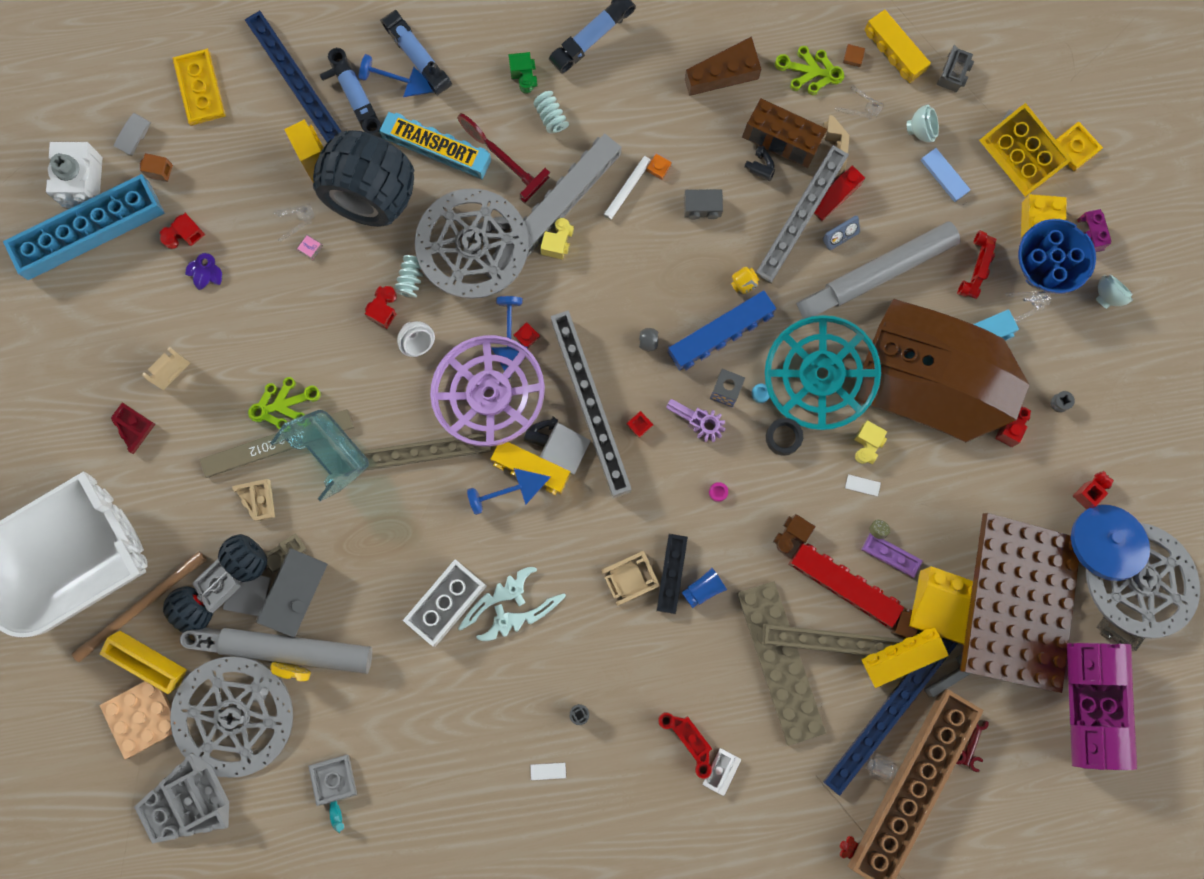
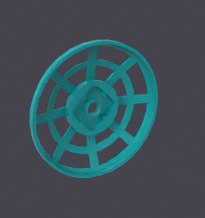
[765,315,881,430]

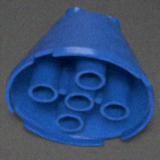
[1018,219,1096,294]

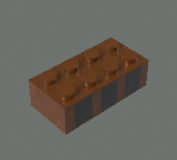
[742,98,827,168]

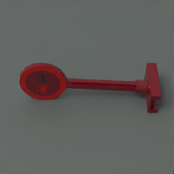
[457,113,550,204]

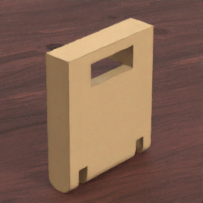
[142,347,190,390]
[601,551,660,606]

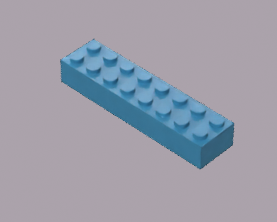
[3,174,165,280]

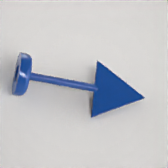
[359,54,434,97]
[491,296,528,379]
[467,468,551,515]

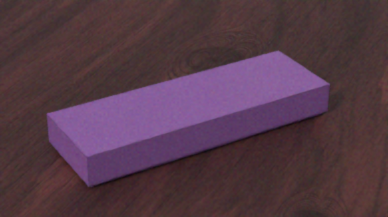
[861,533,923,578]

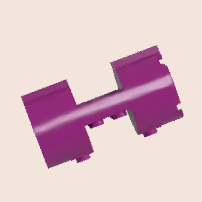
[1067,643,1137,770]

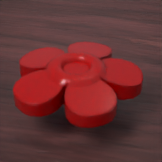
[840,836,858,859]

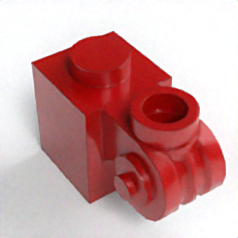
[159,212,205,249]
[365,286,397,330]
[995,407,1031,447]
[1073,471,1114,510]

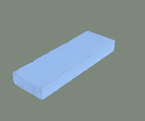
[920,148,970,202]

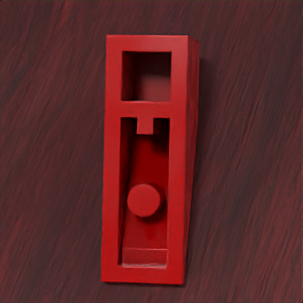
[814,165,865,221]

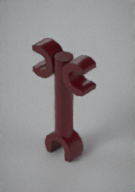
[956,720,989,772]

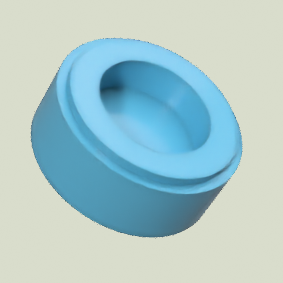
[751,384,770,403]

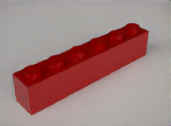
[788,543,904,628]

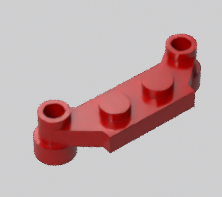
[957,230,997,299]
[658,712,712,779]

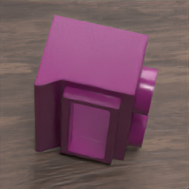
[1077,209,1112,252]

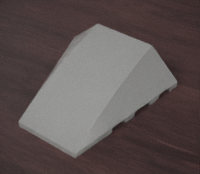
[134,753,229,843]

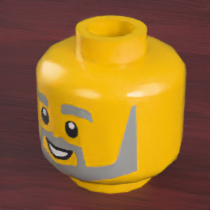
[731,267,760,294]

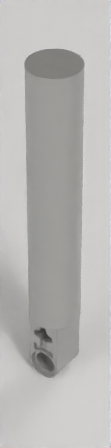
[796,221,960,319]
[180,628,372,674]

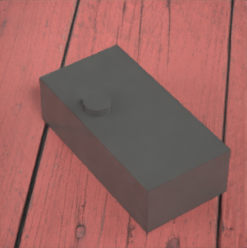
[256,548,328,638]

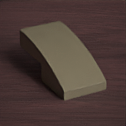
[266,533,306,574]

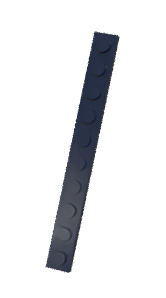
[244,10,341,143]
[823,637,958,796]

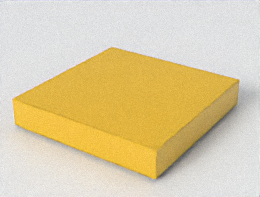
[1056,121,1103,172]

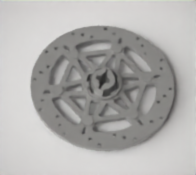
[415,189,529,299]
[1086,523,1200,639]
[170,656,293,778]

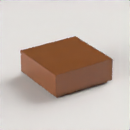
[843,44,865,67]

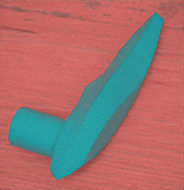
[329,801,344,833]

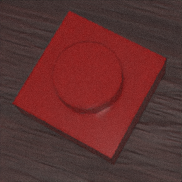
[513,322,540,349]
[626,411,653,438]

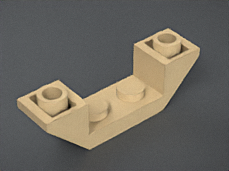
[823,115,850,185]

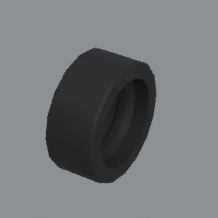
[766,418,804,456]

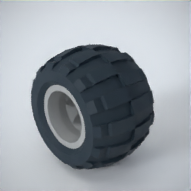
[313,130,415,227]

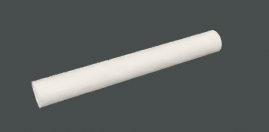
[604,156,651,220]

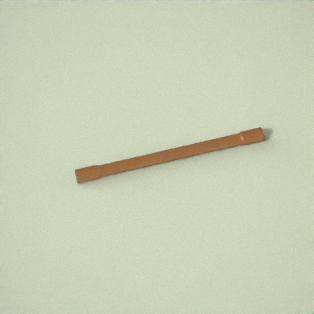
[72,551,207,662]

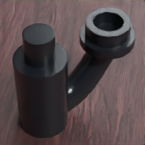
[744,146,775,181]
[524,416,558,447]

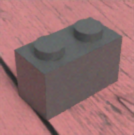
[684,189,723,220]

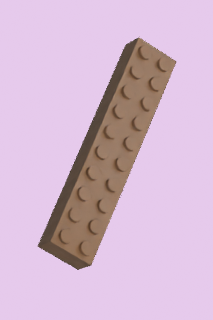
[848,689,984,879]

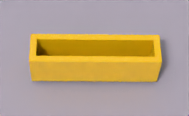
[864,9,931,84]
[491,439,571,495]
[861,627,949,688]
[100,630,187,694]

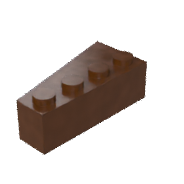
[685,36,762,96]

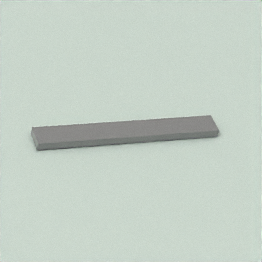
[756,145,849,283]

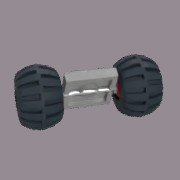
[163,534,268,633]

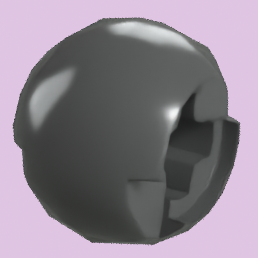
[639,328,659,352]

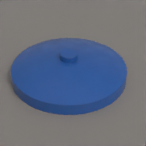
[1071,505,1150,581]

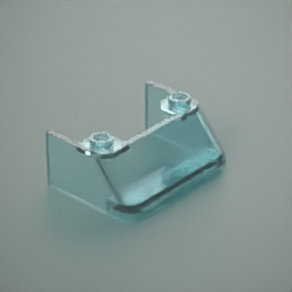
[270,410,369,501]

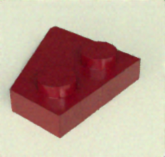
[111,402,155,454]

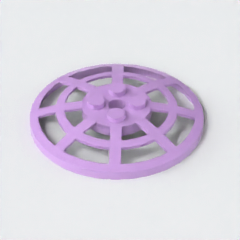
[430,335,545,447]

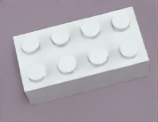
[403,560,487,647]

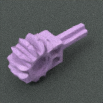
[666,399,725,442]

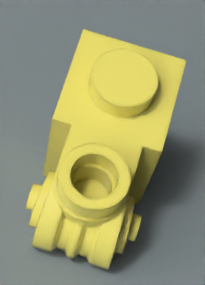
[541,218,574,260]
[854,420,887,464]

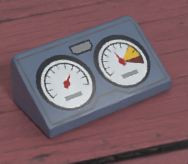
[823,216,860,250]

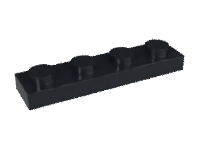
[656,534,688,614]

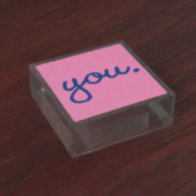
[296,234,323,260]

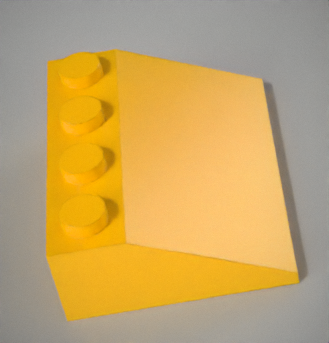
[979,102,1072,197]
[909,566,973,645]

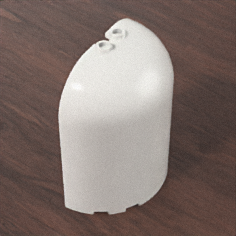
[0,471,148,637]

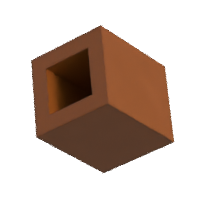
[140,153,173,182]

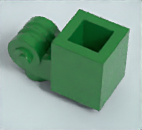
[508,52,538,94]

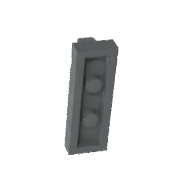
[924,653,970,697]

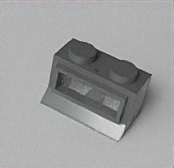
[937,44,974,92]

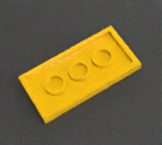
[172,48,226,126]

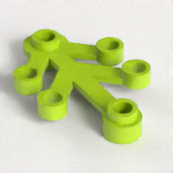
[775,46,844,95]
[248,377,321,431]

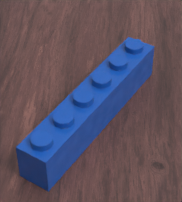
[667,290,776,371]

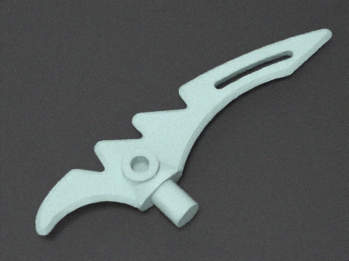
[458,567,537,630]
[476,594,566,641]

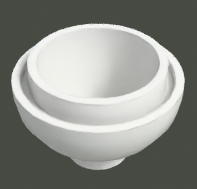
[397,321,435,357]

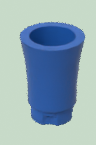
[682,567,727,608]

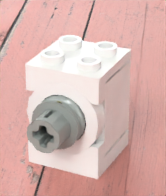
[46,142,103,208]

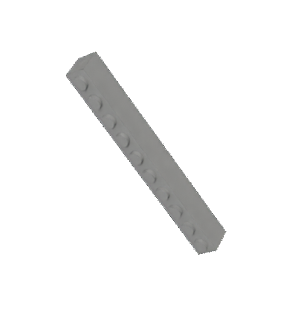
[482,134,622,279]
[550,310,632,498]

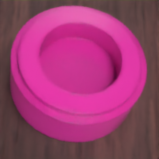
[709,482,728,502]

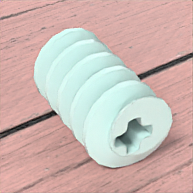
[533,91,569,133]
[395,255,423,298]

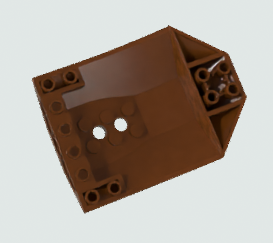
[854,299,1029,443]

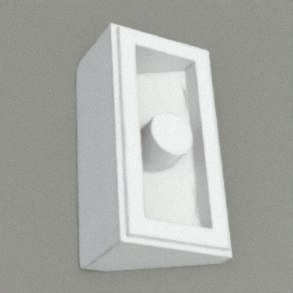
[702,748,741,796]

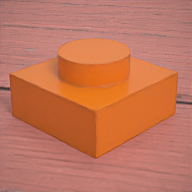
[646,154,672,180]

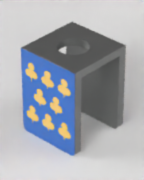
[710,369,745,407]

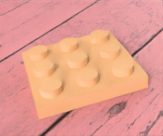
[99,681,181,760]

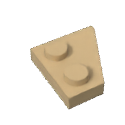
[232,479,275,521]

